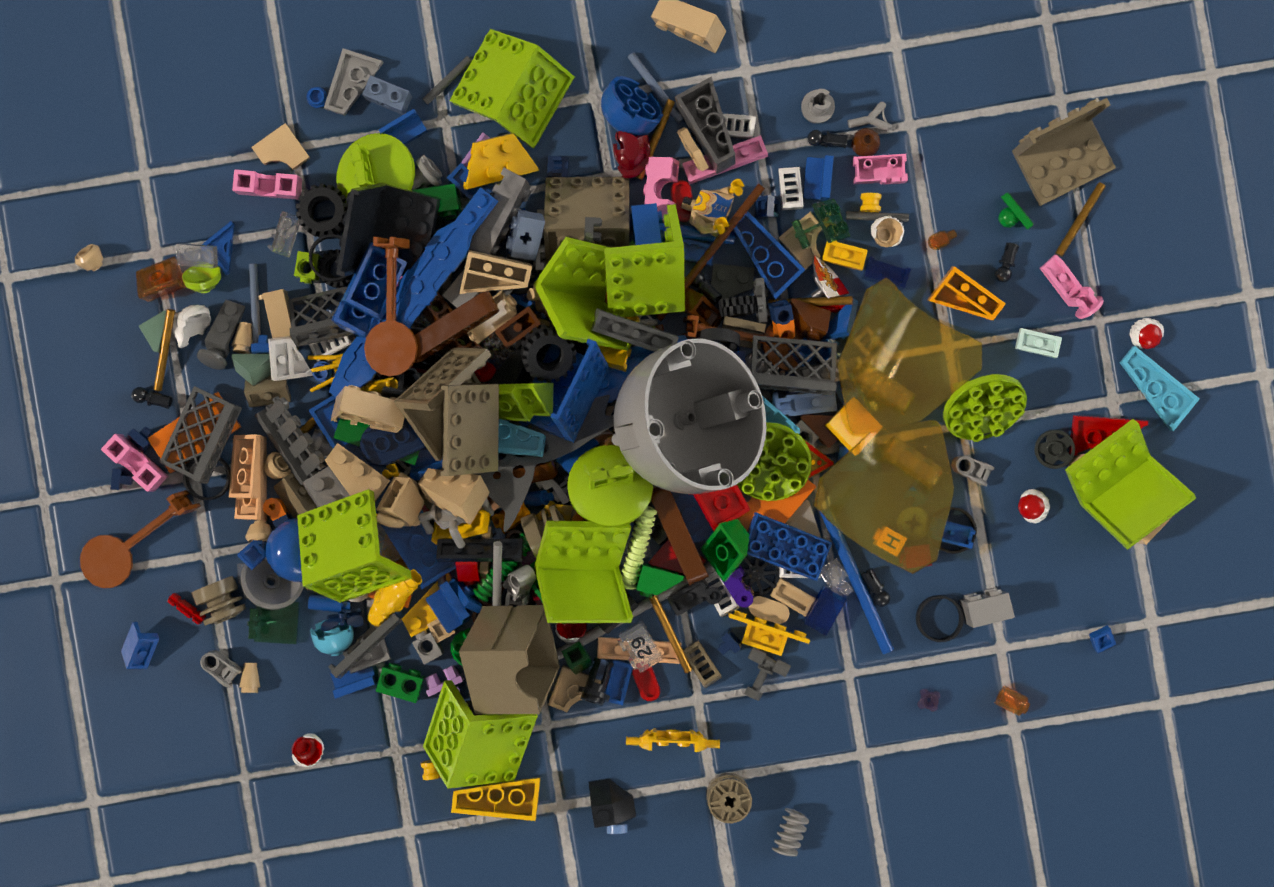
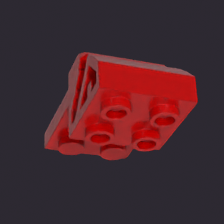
[688,484,751,531]

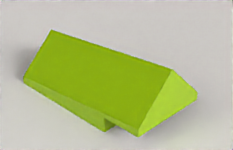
[499,383,553,422]

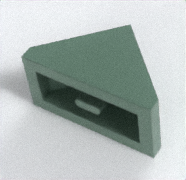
[139,311,166,353]
[232,354,271,386]

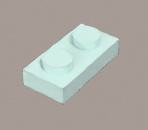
[1015,328,1062,358]

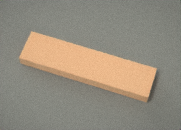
[597,637,682,664]

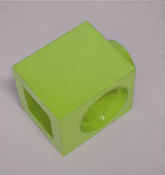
[294,251,322,284]

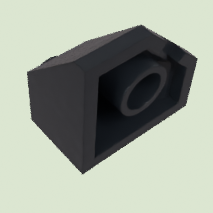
[589,778,636,828]

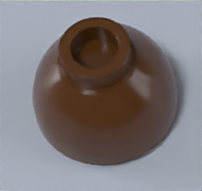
[851,128,880,156]

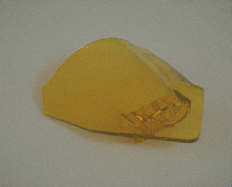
[837,278,982,435]
[814,420,954,574]

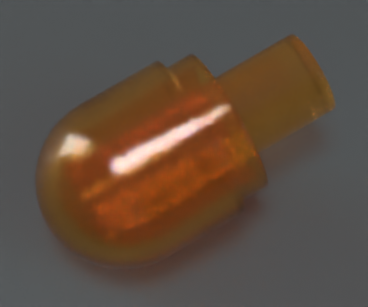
[928,229,957,250]

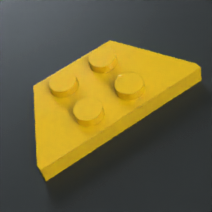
[463,133,539,189]

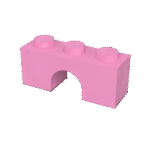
[643,157,680,222]
[232,170,302,200]
[101,434,169,492]

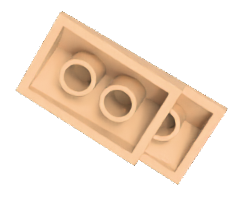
[229,434,267,521]

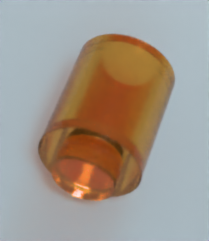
[995,686,1030,716]

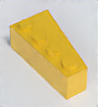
[451,777,541,821]

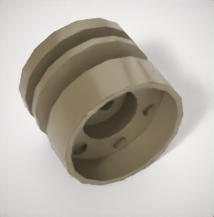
[521,504,565,558]
[191,576,247,626]
[706,772,752,824]

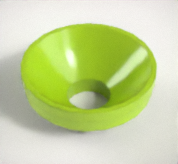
[182,263,221,294]

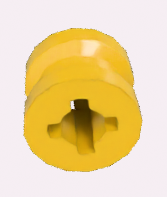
[860,193,882,212]
[421,760,441,780]

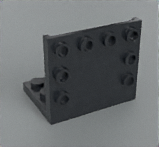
[336,183,441,277]

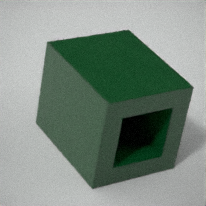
[561,641,594,675]

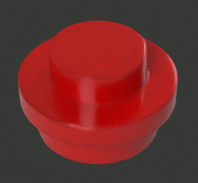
[475,362,496,382]

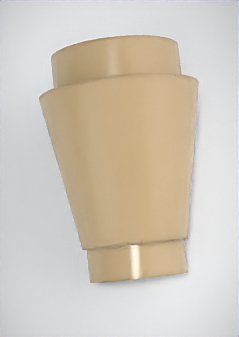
[232,322,252,354]
[239,663,260,693]

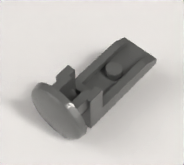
[197,300,245,370]

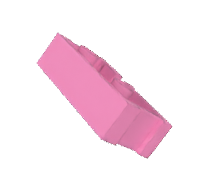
[852,154,908,185]

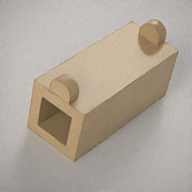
[259,289,292,339]
[467,290,517,344]

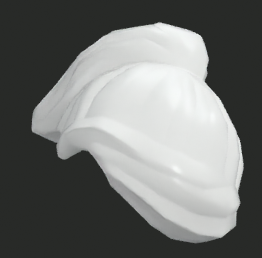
[172,305,211,348]

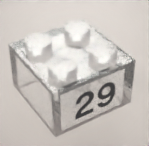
[618,619,663,673]

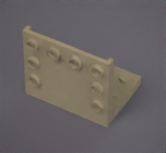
[1012,98,1116,206]
[544,177,630,265]
[394,348,492,461]
[441,383,499,476]

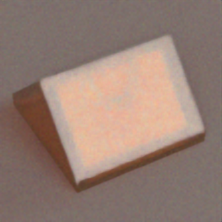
[136,256,186,302]

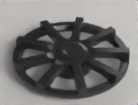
[741,554,780,596]

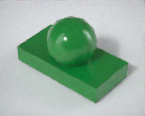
[998,192,1034,230]

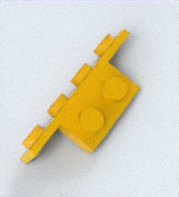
[728,610,810,656]

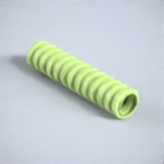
[621,506,657,590]

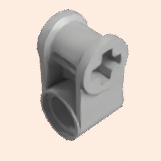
[951,456,995,487]
[502,565,536,603]
[200,650,243,688]

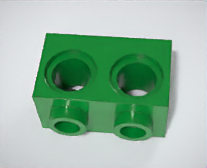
[376,663,426,703]

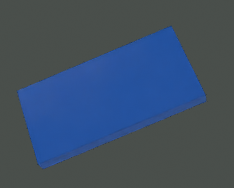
[747,512,832,581]

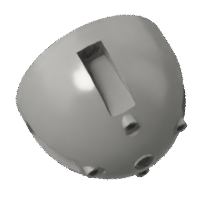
[612,339,766,494]

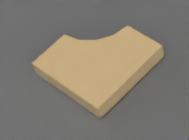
[251,123,310,170]
[778,211,824,270]
[548,665,601,712]

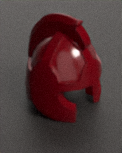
[613,131,650,178]

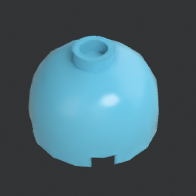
[310,620,354,656]

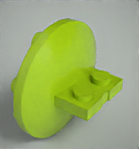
[336,133,415,203]
[943,374,1027,442]
[737,422,812,501]
[568,445,653,526]

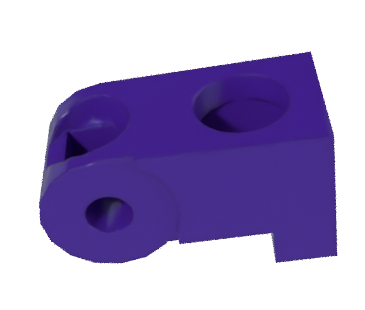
[721,565,754,608]

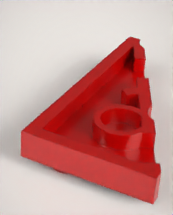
[1069,415,1148,456]

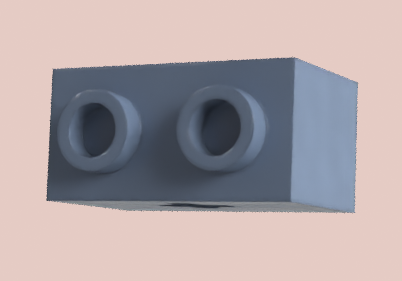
[362,75,412,115]
[506,209,545,261]

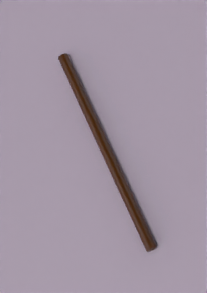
[655,183,765,321]

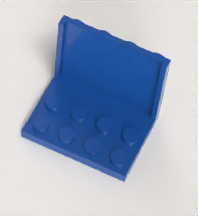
[522,339,610,443]

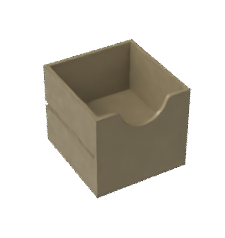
[459,605,560,714]

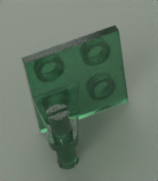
[791,199,851,249]
[247,602,299,644]

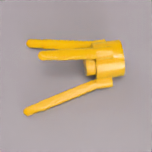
[308,353,344,392]

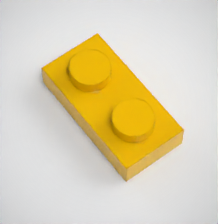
[822,239,868,271]

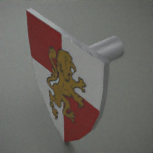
[811,255,849,299]

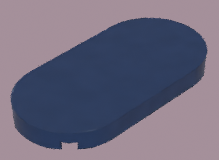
[360,418,426,466]

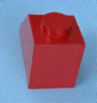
[455,562,481,585]

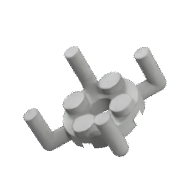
[418,498,494,548]

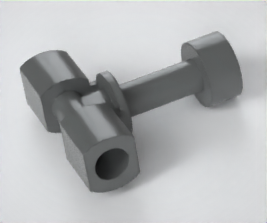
[744,647,791,701]

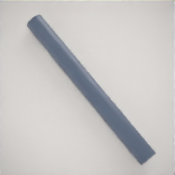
[628,52,684,123]
[249,264,261,343]

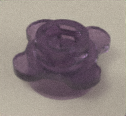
[917,689,940,712]

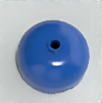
[601,76,663,137]
[266,518,302,582]

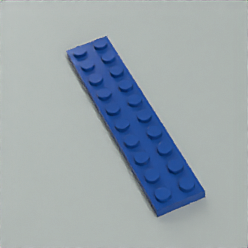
[309,396,456,589]

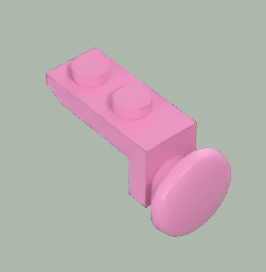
[1040,255,1104,319]

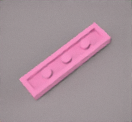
[682,135,768,185]

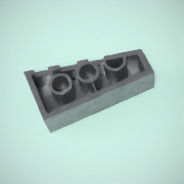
[675,76,735,174]
[469,168,531,256]

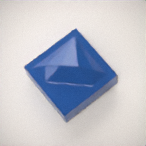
[1089,625,1116,653]

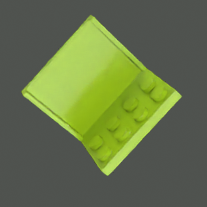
[449,29,575,149]
[604,204,685,317]
[534,237,632,351]
[1065,419,1196,550]
[297,489,412,603]
[534,521,633,623]
[423,680,538,789]

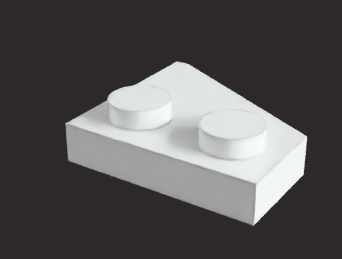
[268,336,313,381]

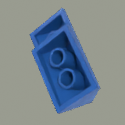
[332,243,407,338]

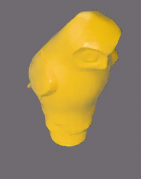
[368,563,422,627]

